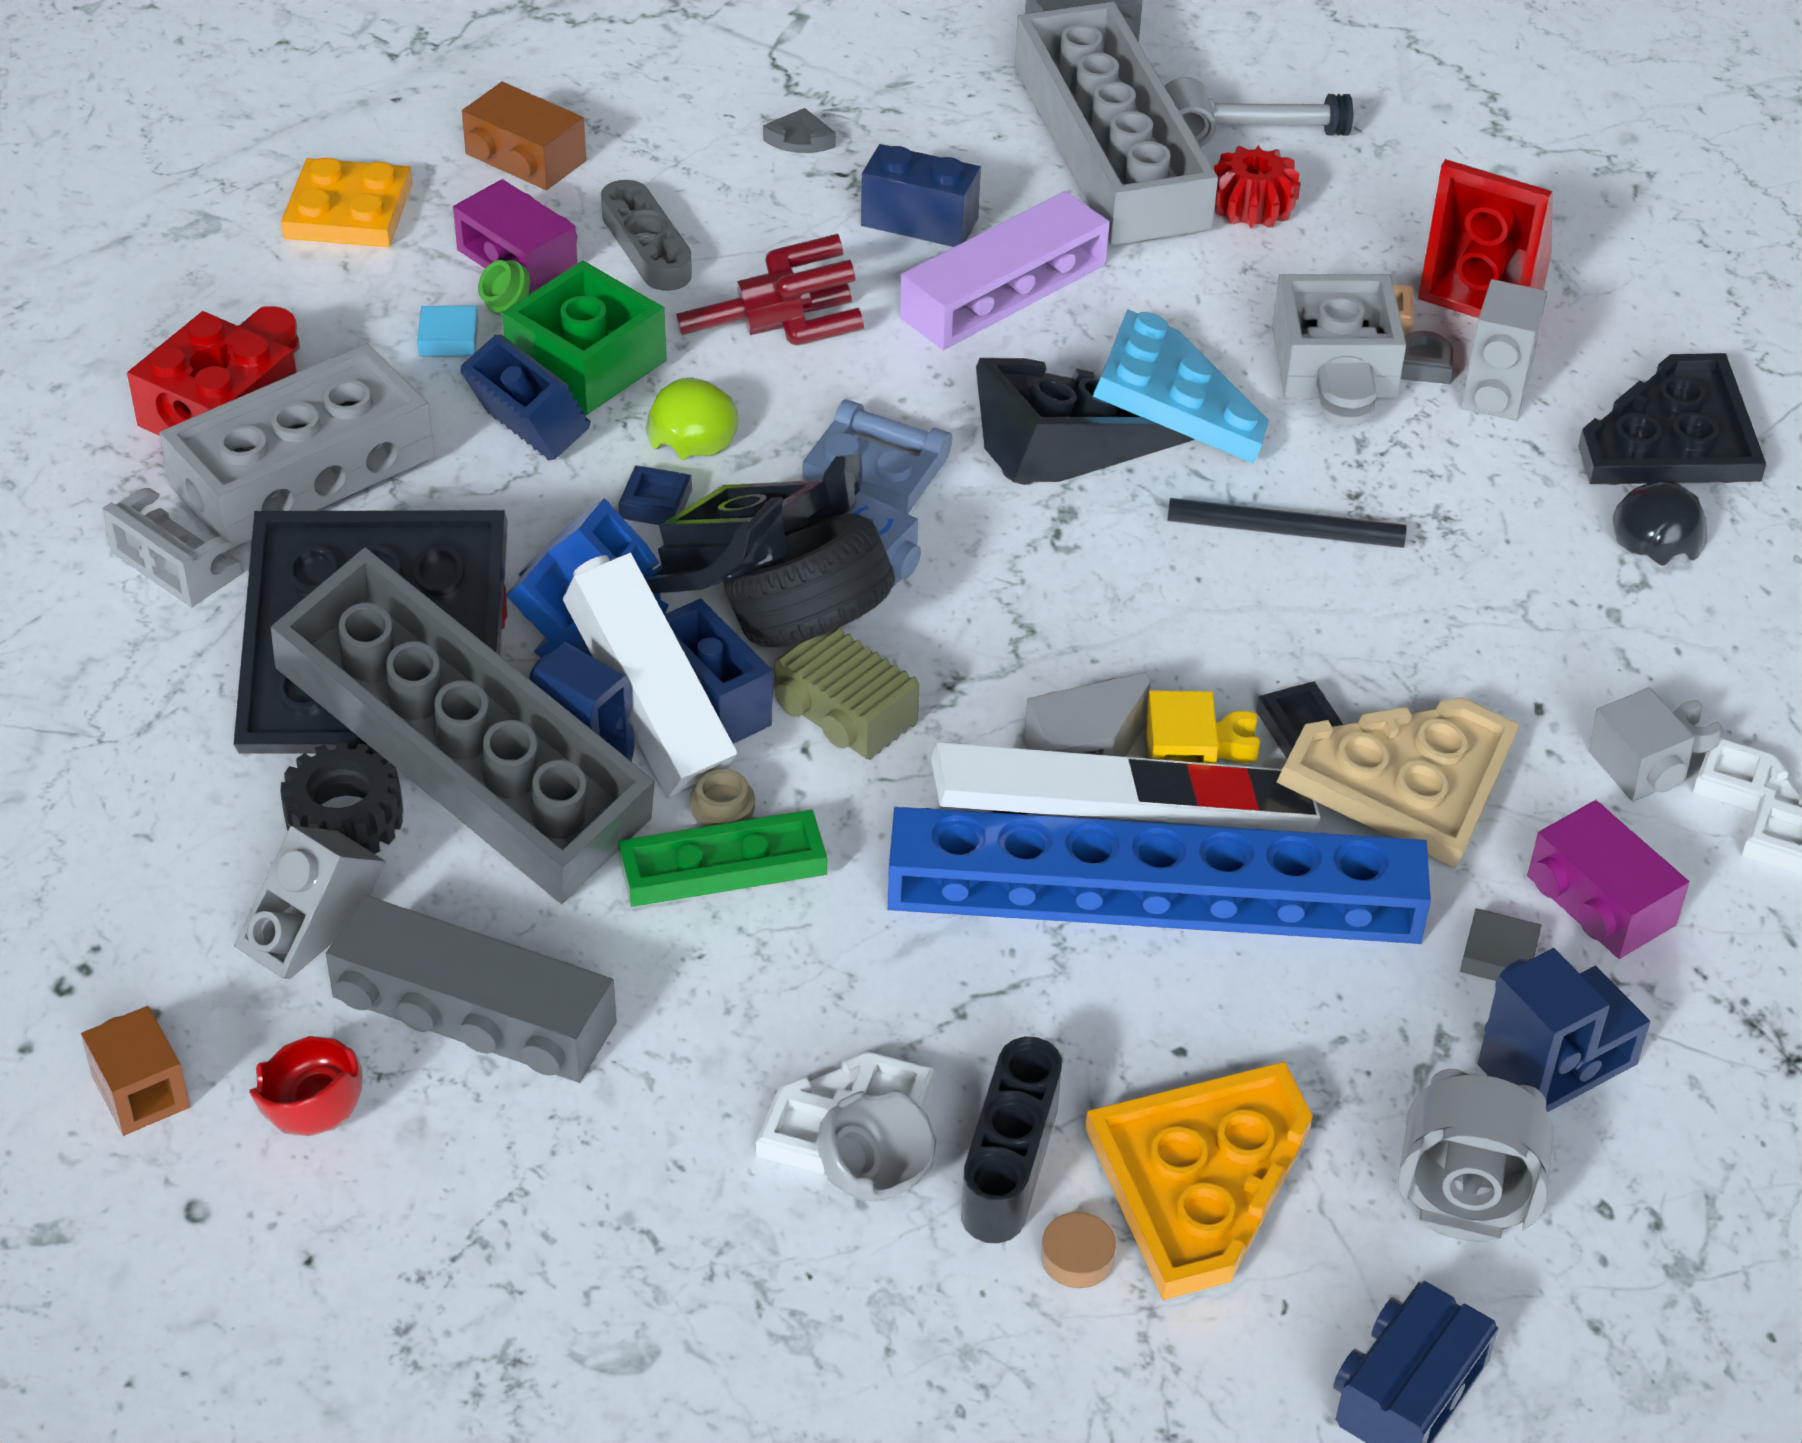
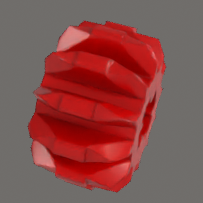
[1214,145,1301,229]

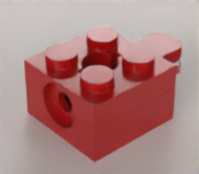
[127,306,300,436]

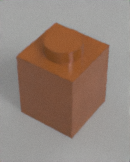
[81,1006,190,1136]

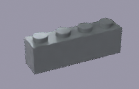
[326,895,617,1083]

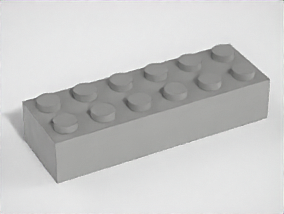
[1015,2,1218,246]

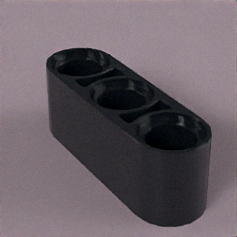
[961,1036,1062,1244]

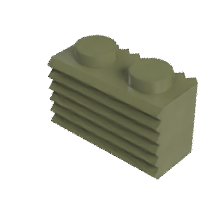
[775,627,920,760]

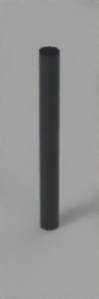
[1167,498,1407,548]

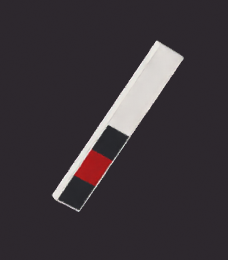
[931,742,1320,833]

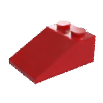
[1418,159,1553,318]

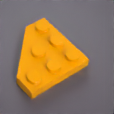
[1085,1061,1313,1300]

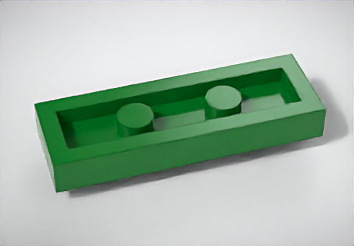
[618,809,827,907]

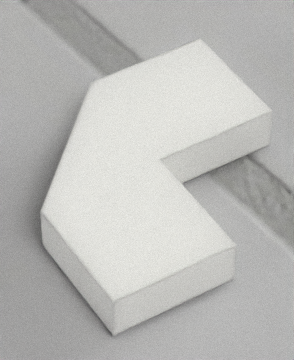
[1693,738,1802,875]
[756,1051,935,1174]

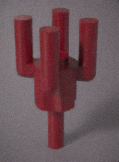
[676,233,864,346]

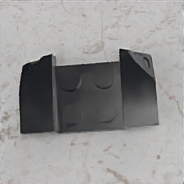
[643,455,862,593]

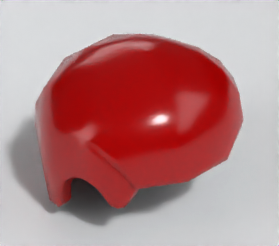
[249,1036,363,1136]

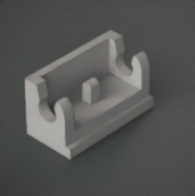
[102,488,243,608]

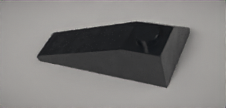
[976,358,1196,485]

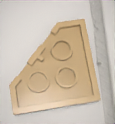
[1277,697,1520,868]

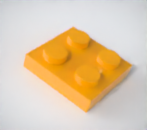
[281,157,412,248]

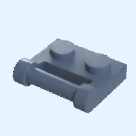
[803,399,953,514]

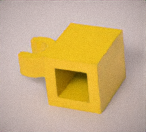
[1144,690,1260,764]

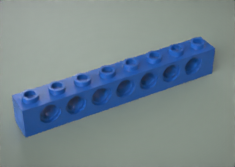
[887,807,1431,944]

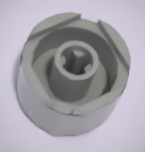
[1398,1069,1553,1242]

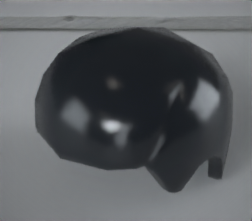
[1613,481,1707,566]

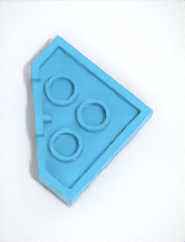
[1093,309,1269,463]

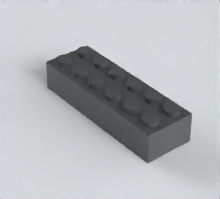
[271,547,655,905]

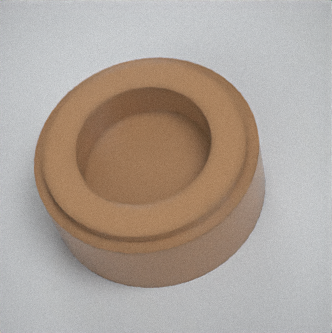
[1041,1212,1116,1288]

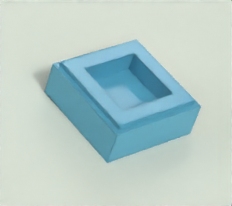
[417,305,478,357]

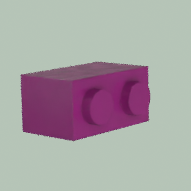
[453,179,578,295]
[1527,800,1690,959]

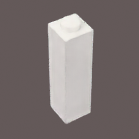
[563,553,738,799]

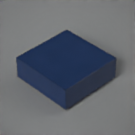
[618,465,692,525]

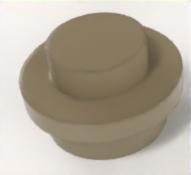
[690,769,755,826]

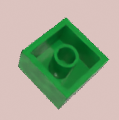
[502,260,667,415]

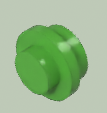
[478,260,530,315]

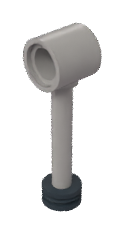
[1165,77,1355,147]

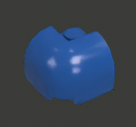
[506,498,669,658]

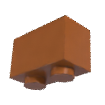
[462,81,586,191]

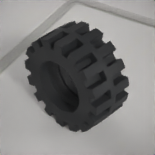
[280,742,403,854]

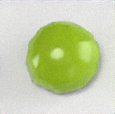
[645,377,739,460]

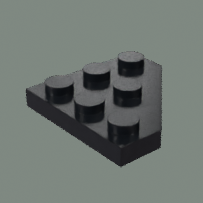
[1578,353,1766,485]

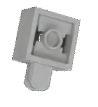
[1272,274,1406,426]

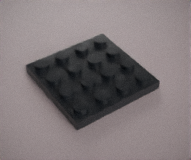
[233,510,508,754]

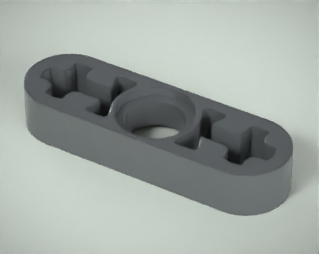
[601,180,692,291]

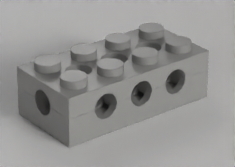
[160,343,435,550]

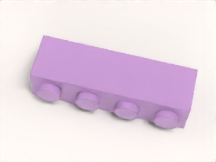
[900,191,1110,350]

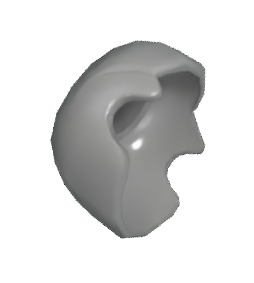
[818,1090,936,1201]

